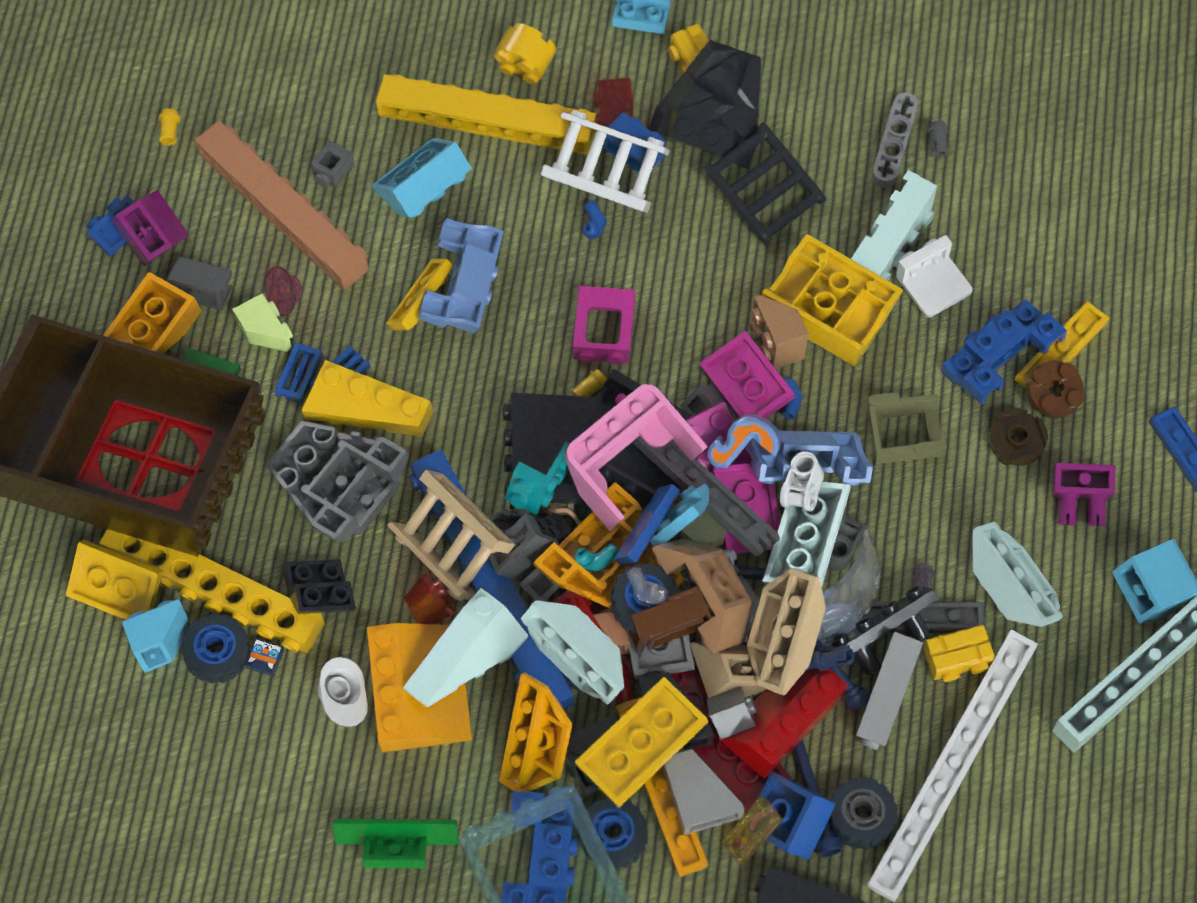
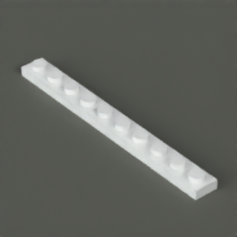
[867,630,1038,903]

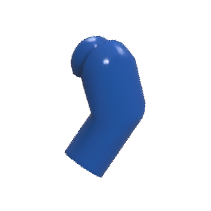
[583,200,607,239]
[782,377,803,420]

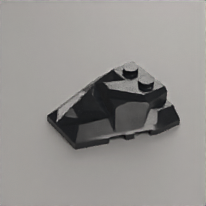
[648,40,762,170]

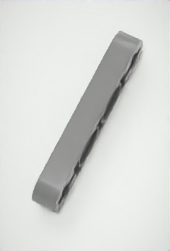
[872,92,918,188]

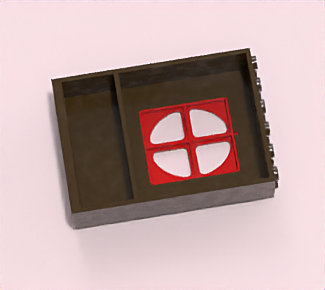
[0,315,266,557]

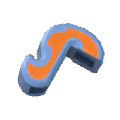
[708,414,781,468]

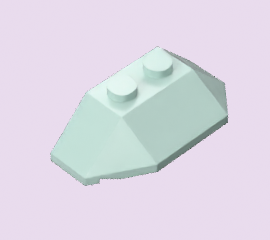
[973,522,1063,627]
[521,600,624,704]

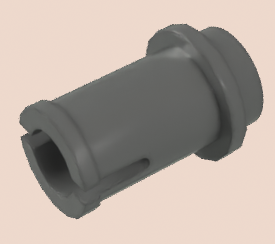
[926,121,949,158]

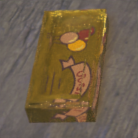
[722,797,783,865]

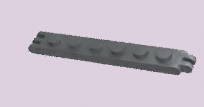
[632,436,780,556]

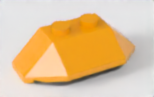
[499,673,572,792]

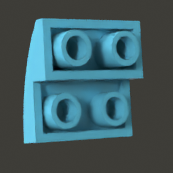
[612,0,672,34]
[650,484,709,547]

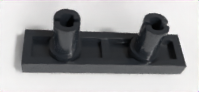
[827,585,939,675]

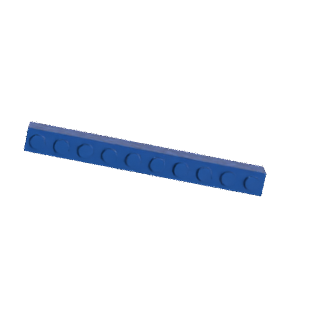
[409,449,574,710]

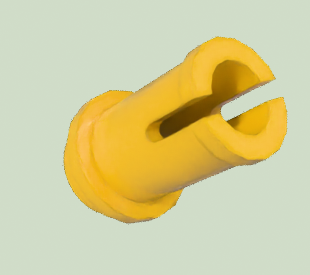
[159,108,180,145]
[570,369,607,397]

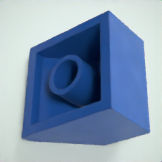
[745,771,836,860]

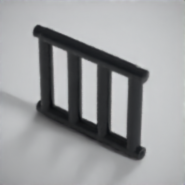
[703,122,827,245]

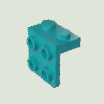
[505,441,570,515]

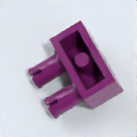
[1052,463,1116,527]

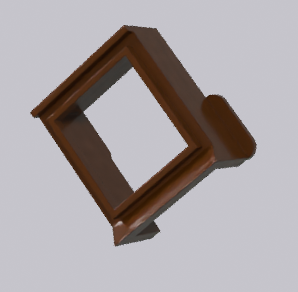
[628,586,712,658]

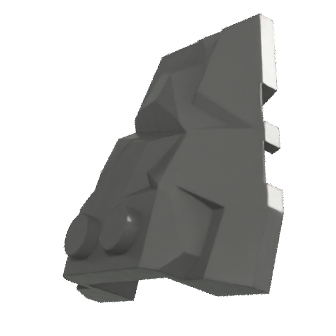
[266,421,409,543]

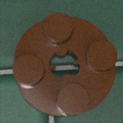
[1026,360,1084,419]

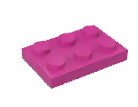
[699,331,796,419]
[685,402,752,472]
[711,463,780,555]

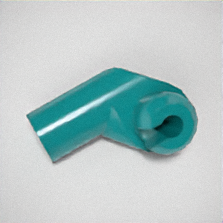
[574,543,619,571]

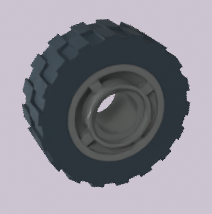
[828,777,898,850]

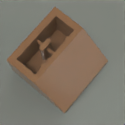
[749,295,808,369]

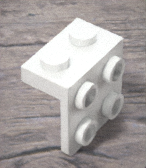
[896,235,972,318]

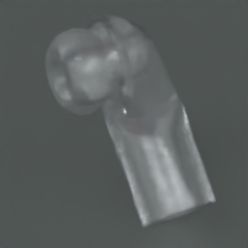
[627,568,668,604]

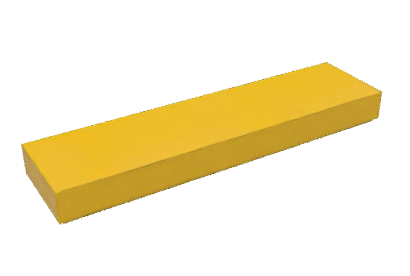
[1015,301,1109,389]

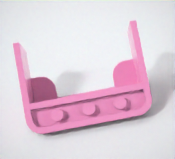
[565,384,708,531]

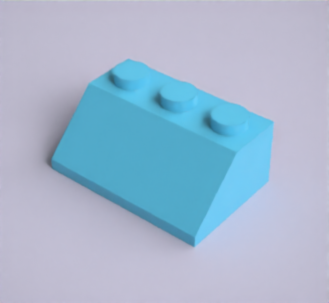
[371,138,472,218]

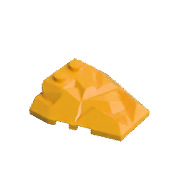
[533,482,684,608]

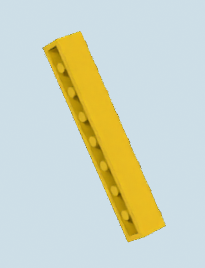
[376,74,596,155]

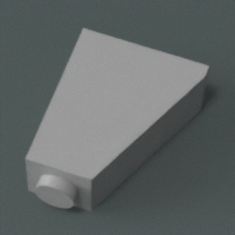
[662,748,744,835]

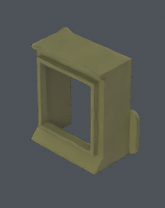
[867,392,947,466]

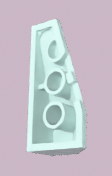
[403,588,528,707]

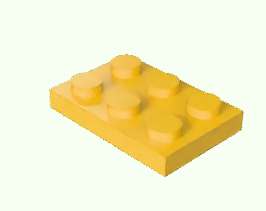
[65,540,163,620]

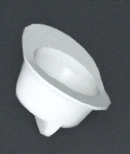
[317,657,367,727]

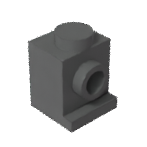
[311,140,355,188]

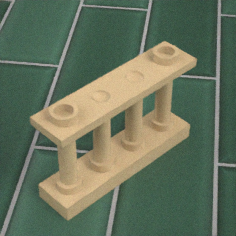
[388,470,515,601]

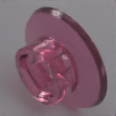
[265,266,302,316]

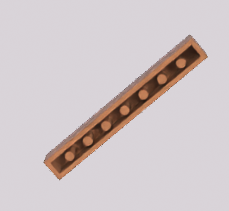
[194,121,369,291]

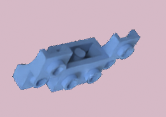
[418,218,504,334]

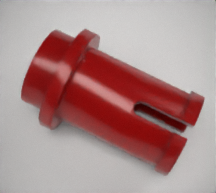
[615,666,635,705]

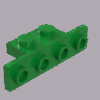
[333,818,458,868]

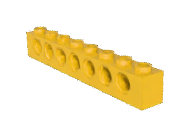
[99,529,325,654]

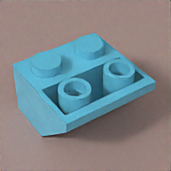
[1112,539,1197,624]
[122,599,191,673]

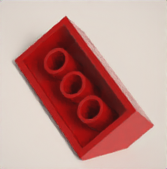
[719,669,848,779]

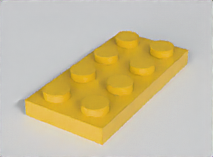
[575,677,708,808]

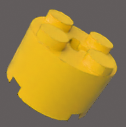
[494,23,557,85]

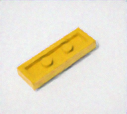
[386,258,454,331]

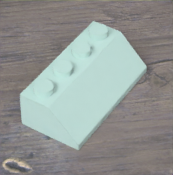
[763,482,851,587]

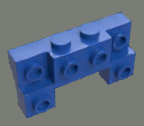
[941,299,1067,405]
[501,791,578,903]

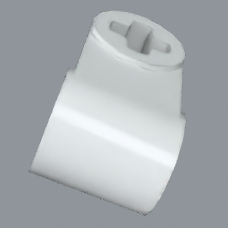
[780,451,824,512]

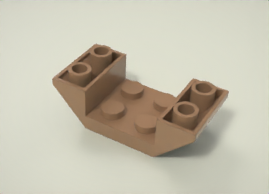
[652,538,752,654]

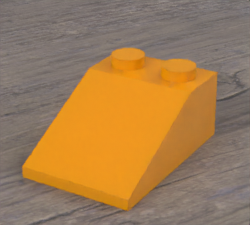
[103,272,202,354]

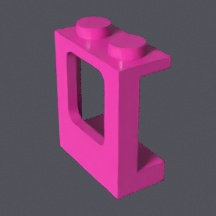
[573,286,636,365]

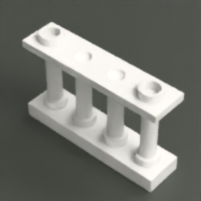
[541,110,670,213]

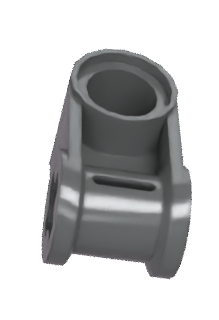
[828,512,869,571]

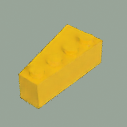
[301,360,434,437]

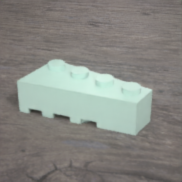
[851,170,937,281]

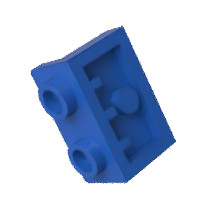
[85,195,135,257]

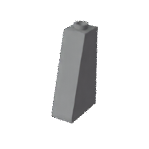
[856,632,923,750]

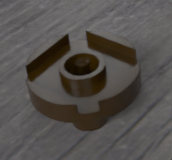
[988,408,1048,466]

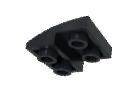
[282,559,356,614]

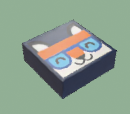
[245,638,284,677]

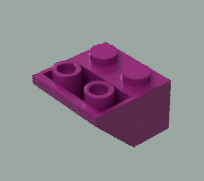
[112,190,190,267]

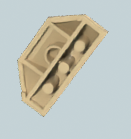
[747,568,826,695]

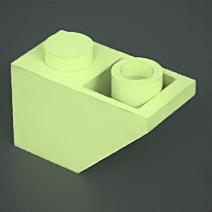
[232,294,293,352]

